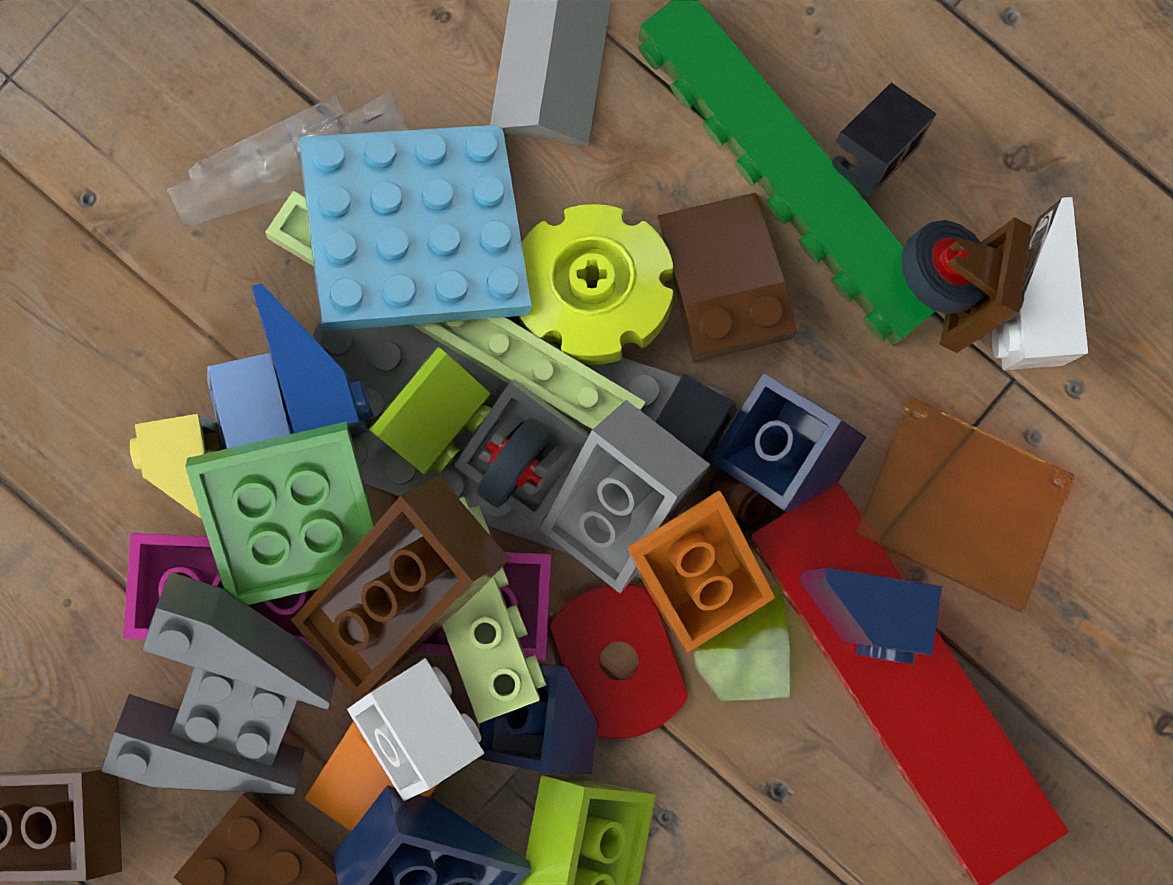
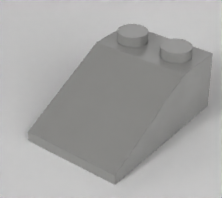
[540,400,710,593]

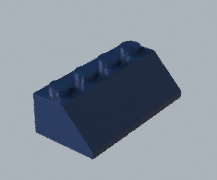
[800,568,942,664]

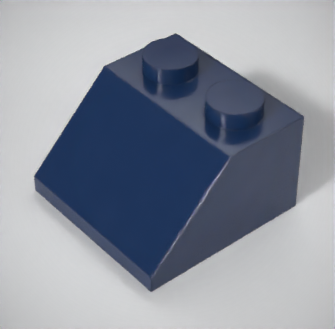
[708,373,866,513]

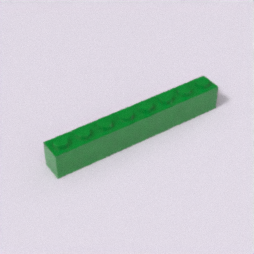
[638,0,936,346]

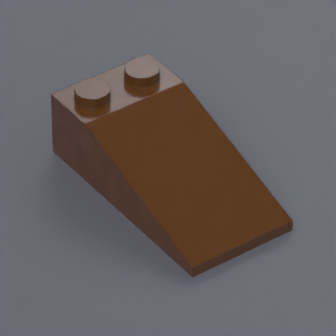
[291,476,510,701]
[0,767,122,882]

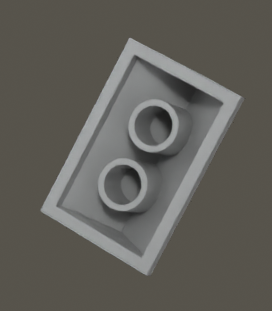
[490,0,611,146]

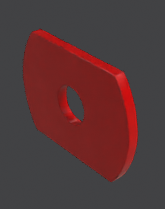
[549,584,689,739]

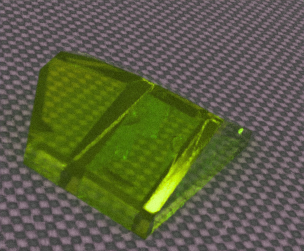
[694,595,790,701]

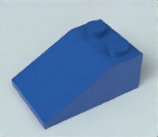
[251,283,375,437]

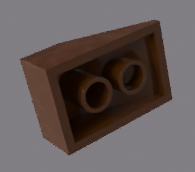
[658,192,797,362]

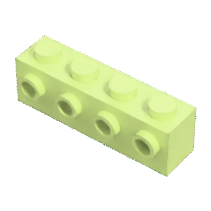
[442,497,546,723]

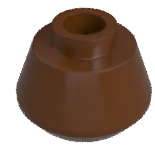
[709,470,773,532]

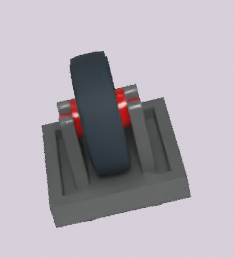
[453,379,590,527]

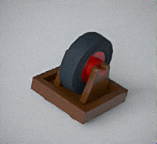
[901,218,1032,353]

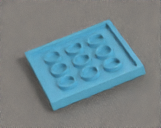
[299,125,532,332]

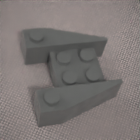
[101,572,336,794]

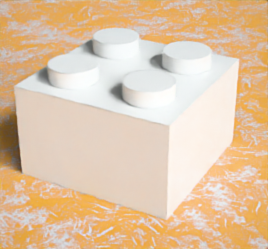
[347,658,484,801]

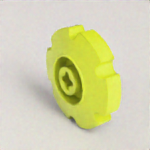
[517,204,673,365]

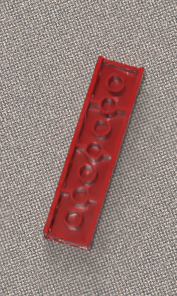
[748,481,1069,885]

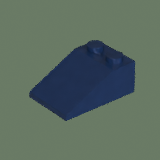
[333,785,532,885]

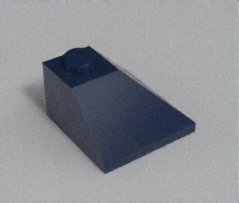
[477,663,598,774]

